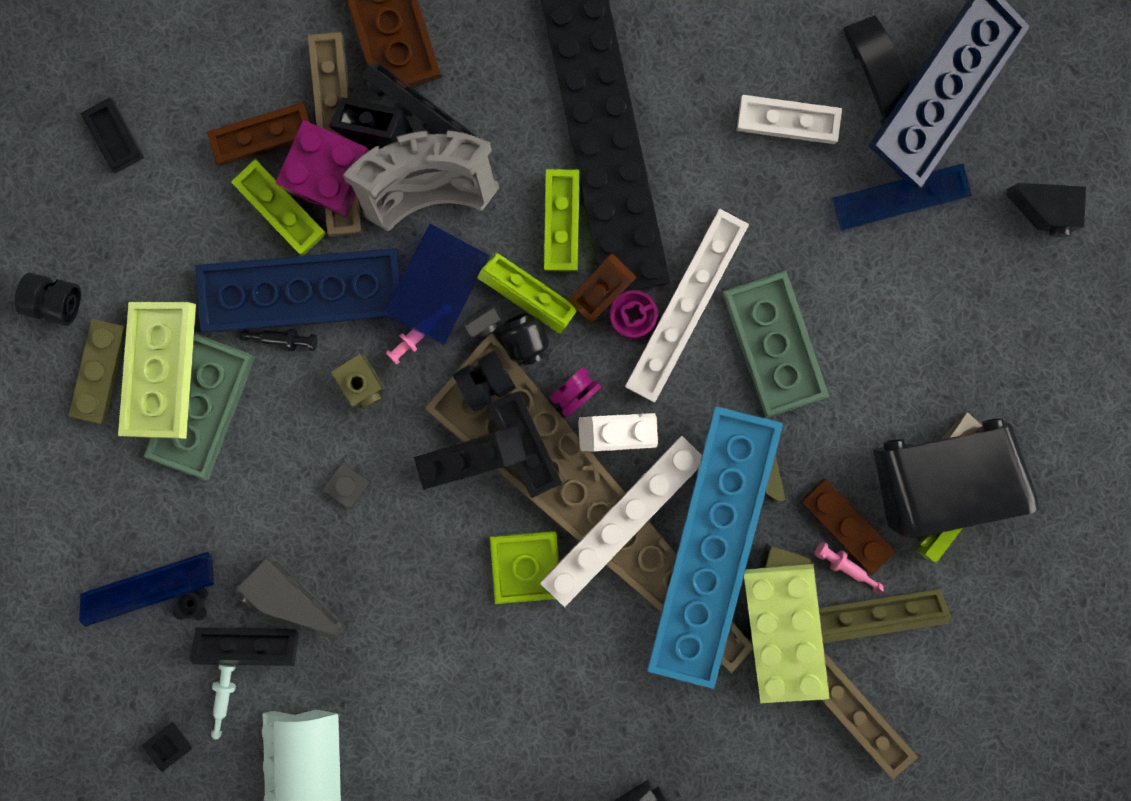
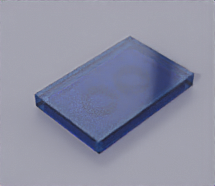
[383,224,489,345]

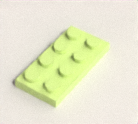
[118,302,196,439]
[744,564,829,703]

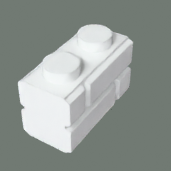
[578,413,658,451]

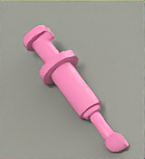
[386,304,451,365]
[814,542,884,594]

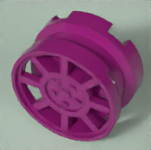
[609,290,657,339]
[549,367,602,418]

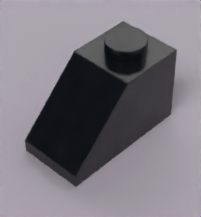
[329,97,414,151]
[1006,183,1086,237]

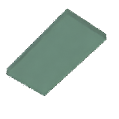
[722,271,829,418]
[143,333,256,481]

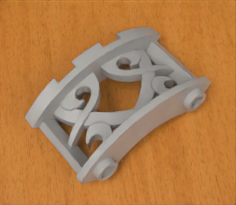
[343,131,499,231]

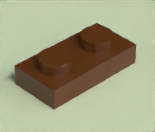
[568,253,637,323]

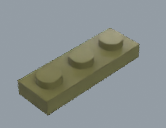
[69,319,127,424]

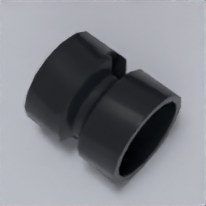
[15,272,82,326]
[453,350,516,412]

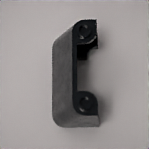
[873,418,1039,537]

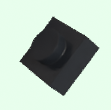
[141,722,192,772]

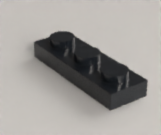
[488,391,562,498]
[190,627,299,666]

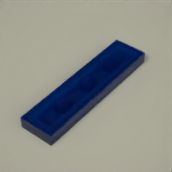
[832,163,972,231]
[79,552,214,627]

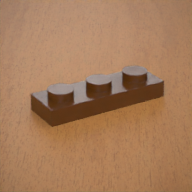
[207,102,311,166]
[800,479,896,575]

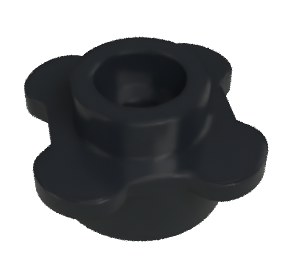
[173,586,208,620]

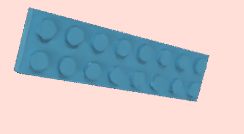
[647,406,783,689]

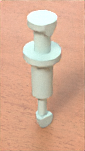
[211,665,236,740]

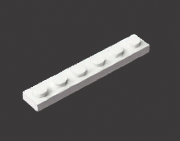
[625,209,749,403]
[540,436,702,607]

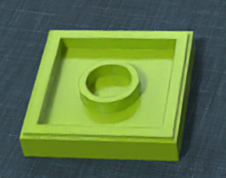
[490,531,559,604]

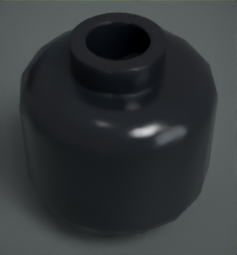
[500,313,549,365]

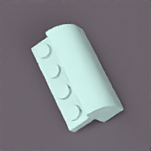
[262,710,341,801]

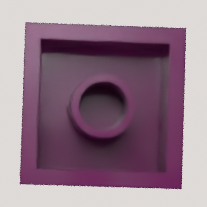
[276,120,369,218]

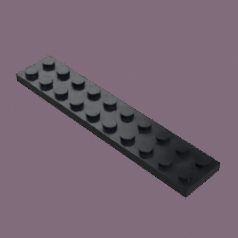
[540,0,671,294]

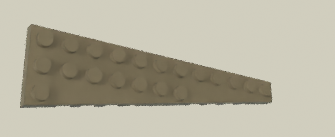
[425,333,753,673]

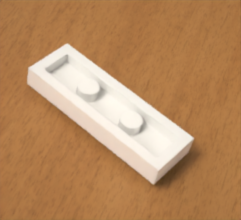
[736,95,842,144]

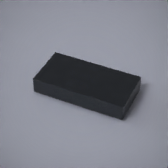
[80,97,145,173]

